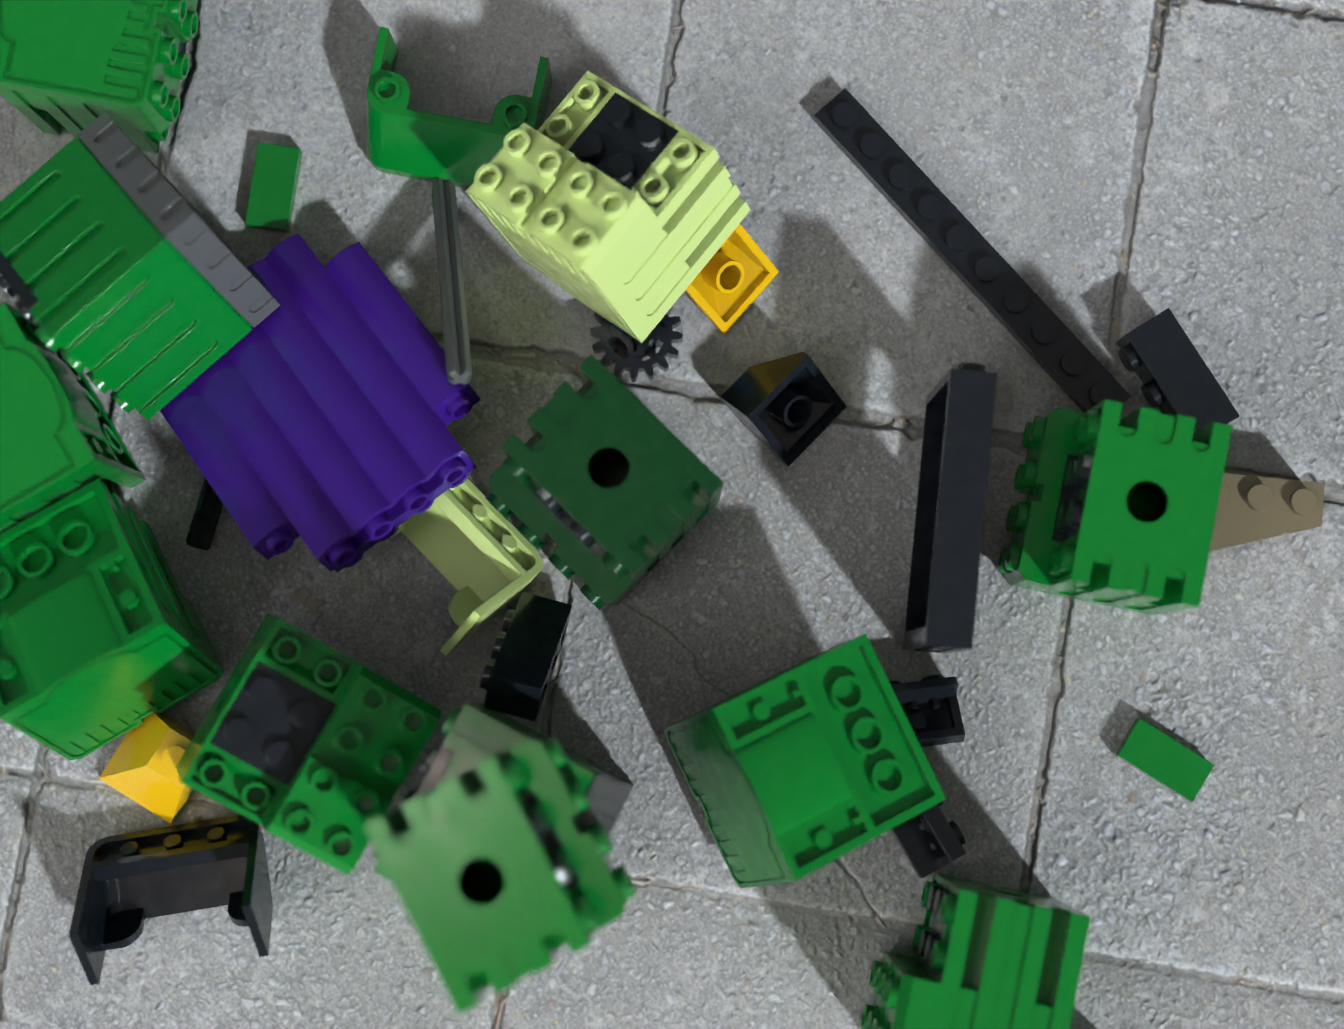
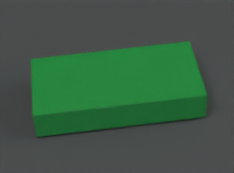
[245,142,302,233]
[1115,718,1214,802]

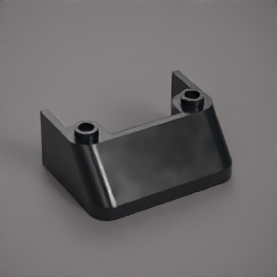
[69,814,273,985]

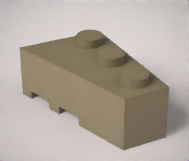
[1209,473,1325,552]

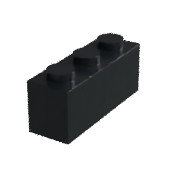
[1116,308,1240,432]
[480,591,572,722]

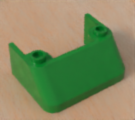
[366,27,553,188]

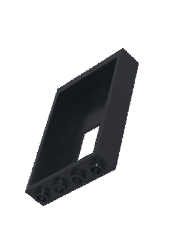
[903,363,997,654]

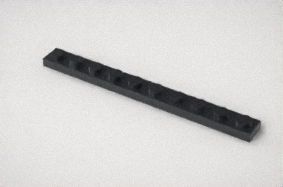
[813,88,1131,413]

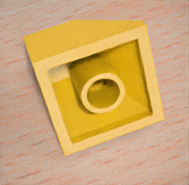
[685,224,779,334]
[99,712,195,824]

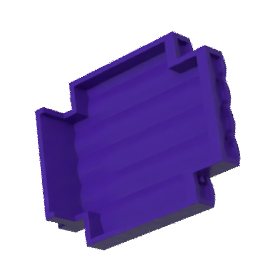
[160,233,481,573]

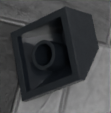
[720,352,847,467]

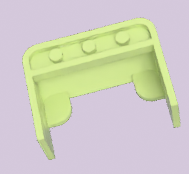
[391,478,543,656]

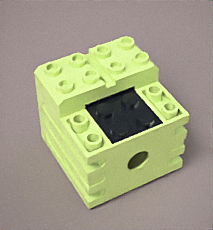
[465,70,750,343]

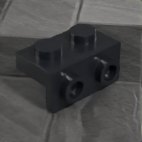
[889,675,965,747]
[891,801,966,878]

